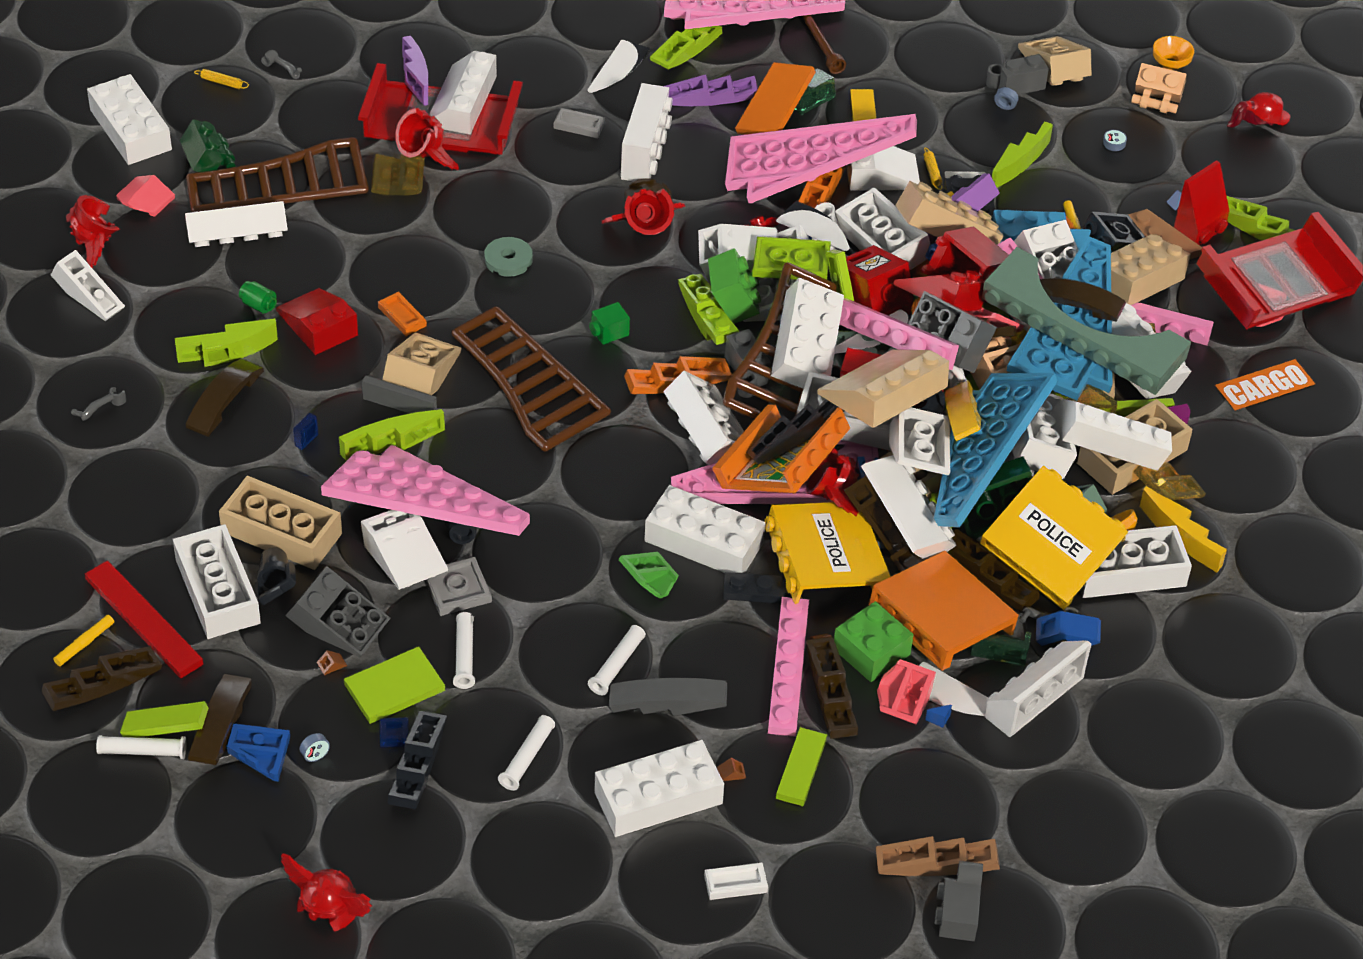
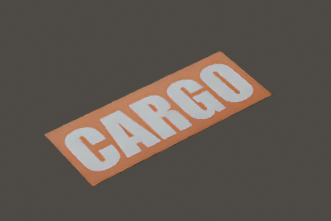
[1215,359,1315,410]

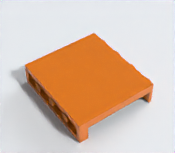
[869,551,1019,671]

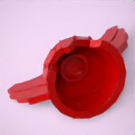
[395,107,459,171]
[602,189,685,235]
[66,195,120,268]
[806,448,859,516]
[281,853,372,932]

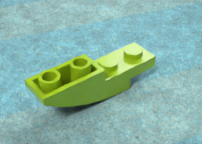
[678,274,739,345]
[175,318,278,367]

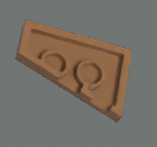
[1128,209,1202,260]

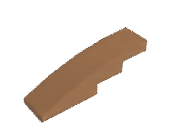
[876,836,1000,876]

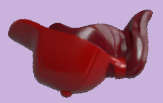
[1227,92,1290,127]

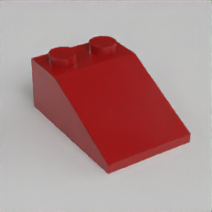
[1174,160,1230,245]
[894,270,985,311]
[276,288,358,355]

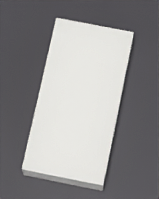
[704,863,768,900]

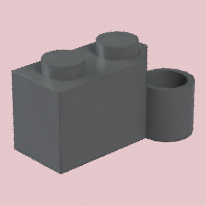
[986,54,1049,95]
[725,329,771,398]
[934,861,983,941]

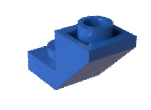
[1036,611,1101,646]

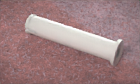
[453,612,475,689]
[588,625,646,695]
[498,715,555,791]
[96,735,187,759]

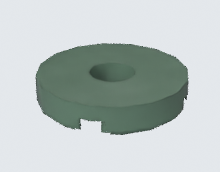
[484,237,533,277]

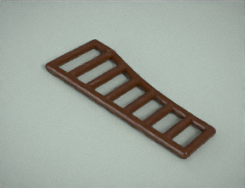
[186,137,369,212]
[723,262,837,419]
[451,306,611,452]

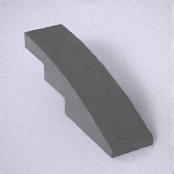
[609,678,727,716]

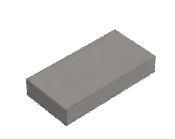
[554,108,605,138]

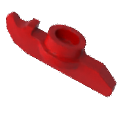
[745,216,779,227]

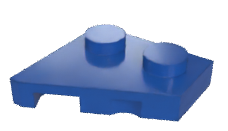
[227,723,290,782]

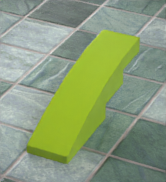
[650,25,722,69]
[992,121,1053,188]
[1227,196,1295,241]
[339,409,445,460]

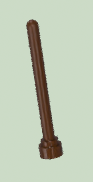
[801,15,846,74]

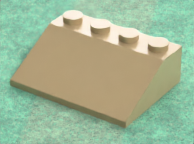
[817,350,949,428]

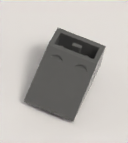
[908,291,997,373]
[286,566,390,657]

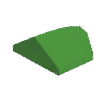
[618,552,679,598]

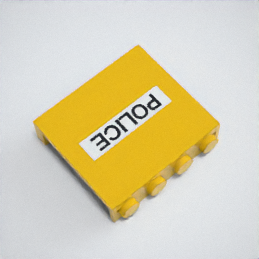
[980,466,1128,610]
[764,502,891,604]

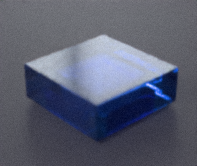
[293,413,318,450]
[380,718,409,747]

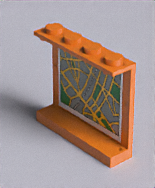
[712,405,850,493]

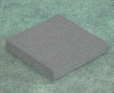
[425,557,492,616]

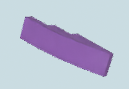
[402,35,428,106]
[663,75,758,106]
[924,173,1000,244]

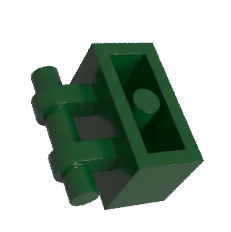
[180,119,235,172]

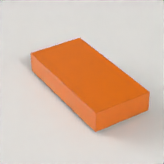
[378,291,427,336]

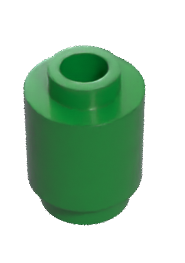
[239,281,277,314]

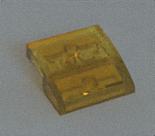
[371,153,424,195]
[1134,463,1206,500]

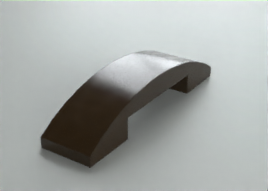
[1040,278,1126,322]
[186,359,264,437]
[844,476,924,572]

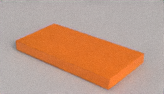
[735,62,816,135]

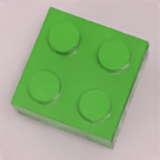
[708,248,761,324]
[834,601,914,682]

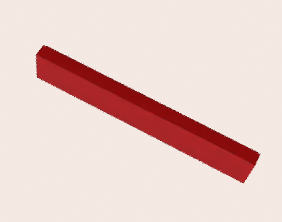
[85,560,204,679]

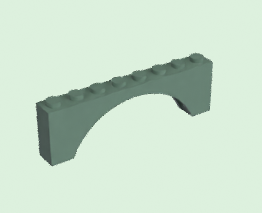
[981,247,1191,395]

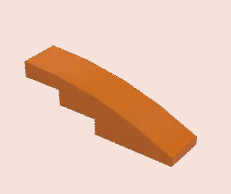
[799,165,846,208]
[624,356,732,394]

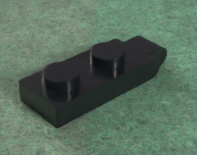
[723,572,792,604]

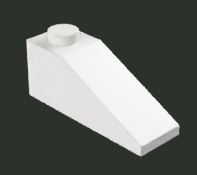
[51,250,125,321]

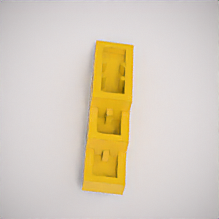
[945,380,981,441]
[1139,486,1227,573]

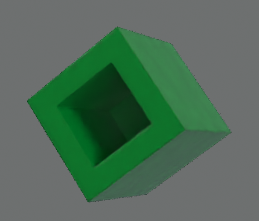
[589,302,630,345]

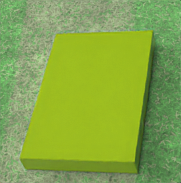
[752,237,831,280]
[344,647,445,724]

